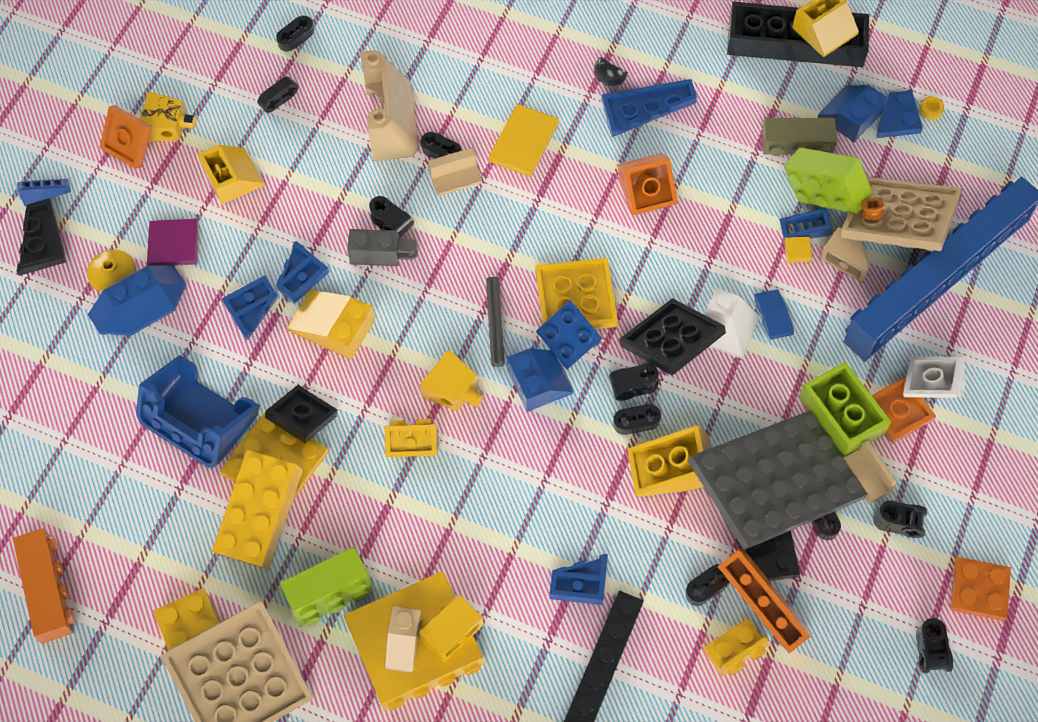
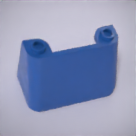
[136,355,260,468]

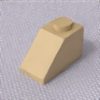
[820,227,869,283]
[385,606,423,673]

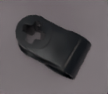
[369,196,414,238]
[609,363,659,401]
[873,500,927,538]
[916,618,953,674]

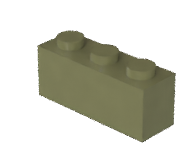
[761,118,837,156]

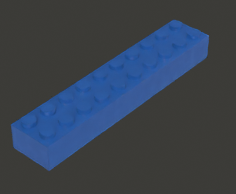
[843,176,1038,362]

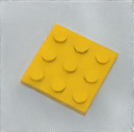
[535,258,618,329]
[220,412,329,502]

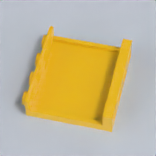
[343,571,484,711]

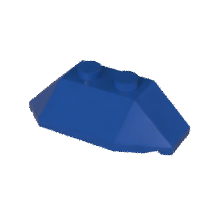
[88,266,187,336]

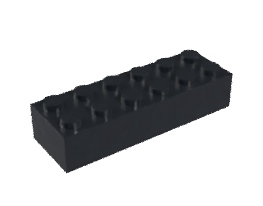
[727,1,870,68]

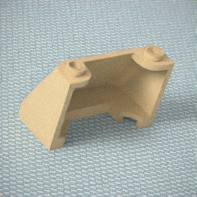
[360,51,419,161]

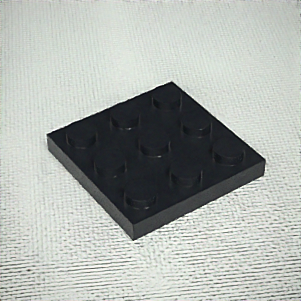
[619,298,726,376]

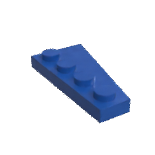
[601,79,697,137]

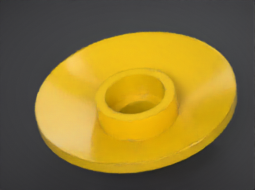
[87,250,136,292]

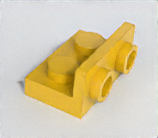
[384,419,438,457]
[703,618,769,677]

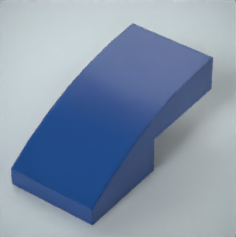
[754,289,794,340]

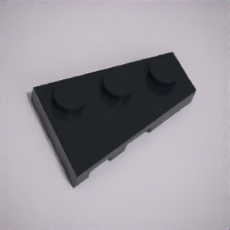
[16,199,67,276]

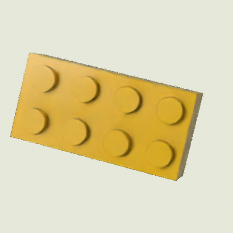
[212,450,303,570]

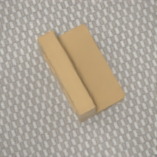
[428,148,482,196]
[844,440,897,505]

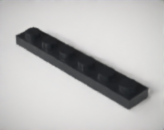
[564,590,644,722]

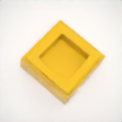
[784,237,812,263]

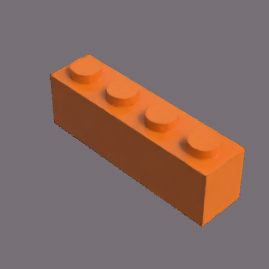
[12,528,75,644]
[718,548,812,654]

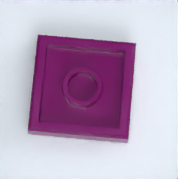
[147,219,199,266]

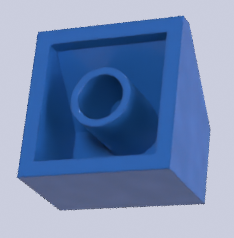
[817,85,888,143]
[506,348,573,412]

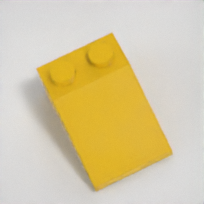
[286,289,375,360]
[627,425,712,497]

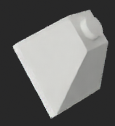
[705,288,760,359]
[903,357,966,398]

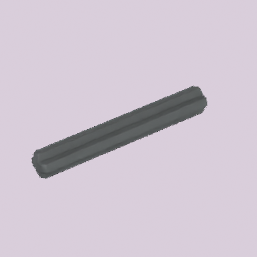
[486,276,505,367]

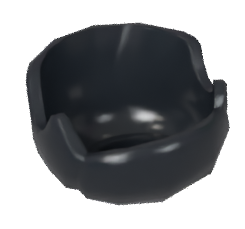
[594,57,628,87]

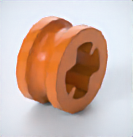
[861,198,884,220]

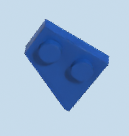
[876,90,923,138]
[276,241,329,304]
[221,275,278,340]
[549,554,608,605]

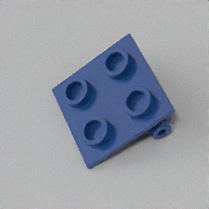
[536,300,603,369]

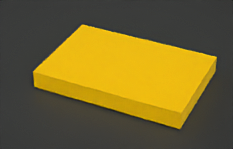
[488,104,559,177]

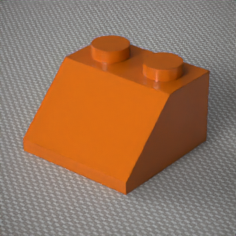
[617,153,678,215]

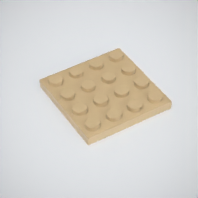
[841,177,962,251]
[161,601,313,722]

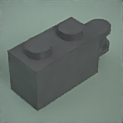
[347,229,418,266]

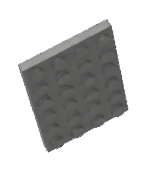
[688,411,868,550]

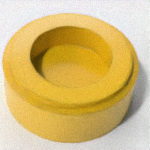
[919,96,944,120]

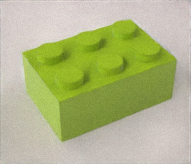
[784,147,873,214]
[799,361,891,457]
[279,546,373,627]

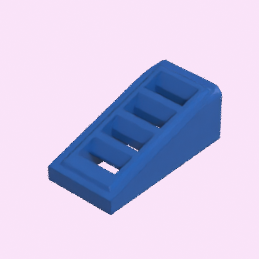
[17,178,71,206]
[779,207,833,240]

